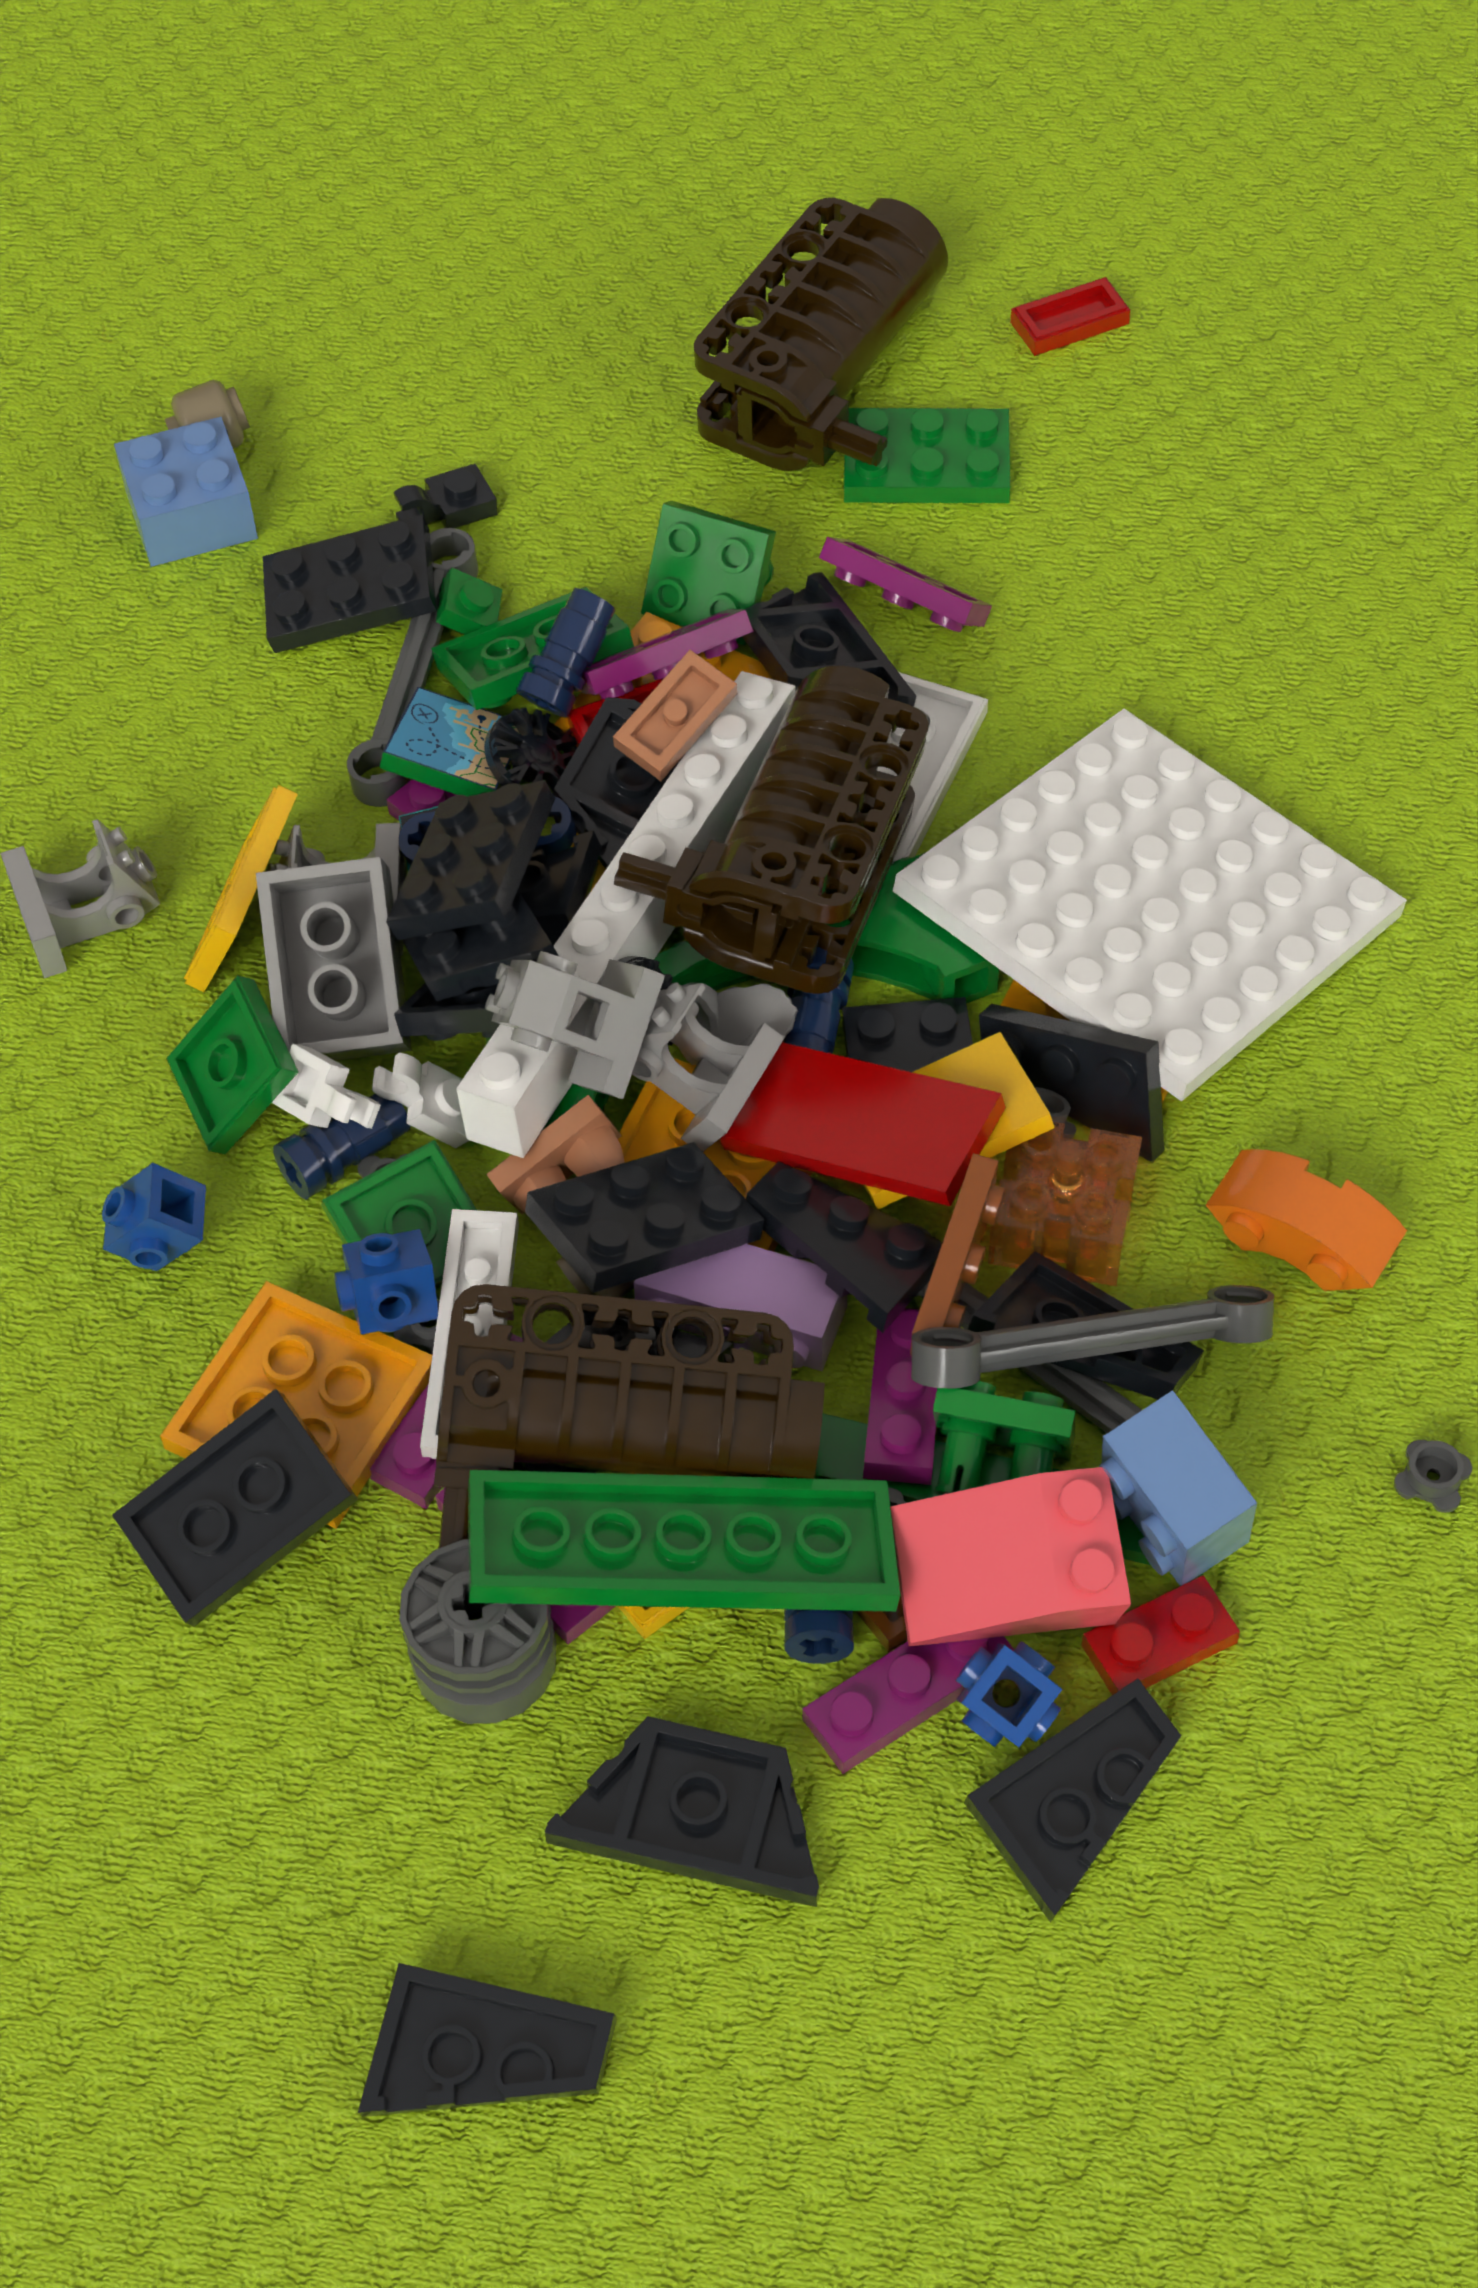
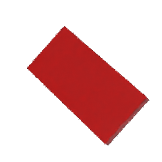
[720,1042,1006,1206]

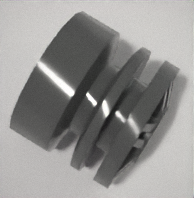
[399,1539,557,1724]

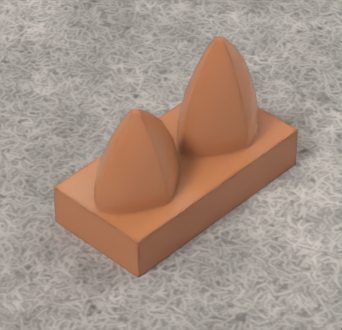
[613,650,737,781]
[486,1095,625,1215]

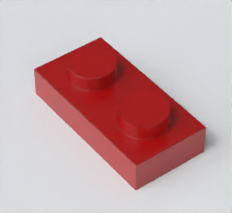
[1081,1575,1240,1695]

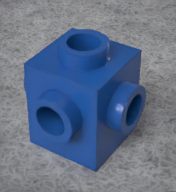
[102,1163,206,1271]
[334,1229,438,1335]
[955,1641,1063,1747]

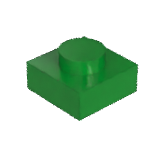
[436,567,502,635]

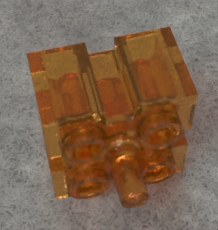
[988,1122,1142,1286]

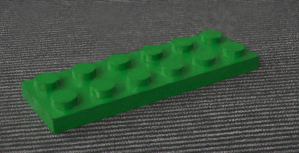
[468,1470,901,1612]

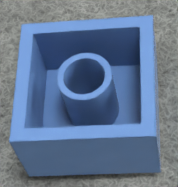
[114,417,258,567]
[1099,1390,1257,1586]

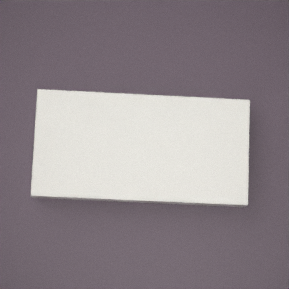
[877,672,988,863]

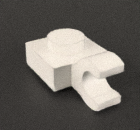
[272,1043,381,1129]
[372,1053,469,1148]

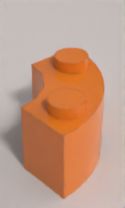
[1205,1149,1407,1291]

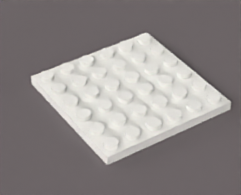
[893,709,1407,1102]

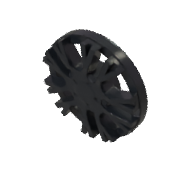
[484,708,578,792]

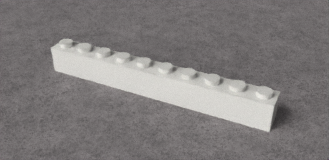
[456,671,796,1158]

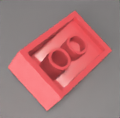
[890,1467,1131,1647]

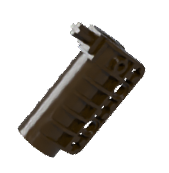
[694,198,948,471]
[614,666,929,994]
[434,1284,825,1549]

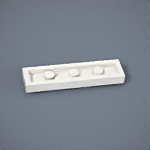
[420,1209,519,1459]

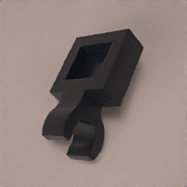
[394,463,497,528]

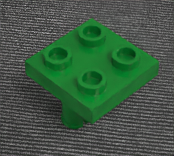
[641,501,776,645]
[933,1381,1075,1495]

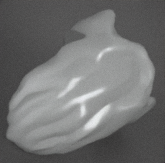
[679,982,798,1065]

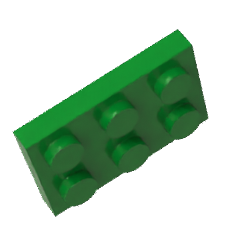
[844,408,1010,503]
[431,587,634,710]

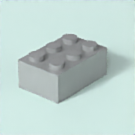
[256,857,412,1061]

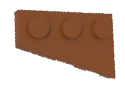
[910,1153,1006,1356]

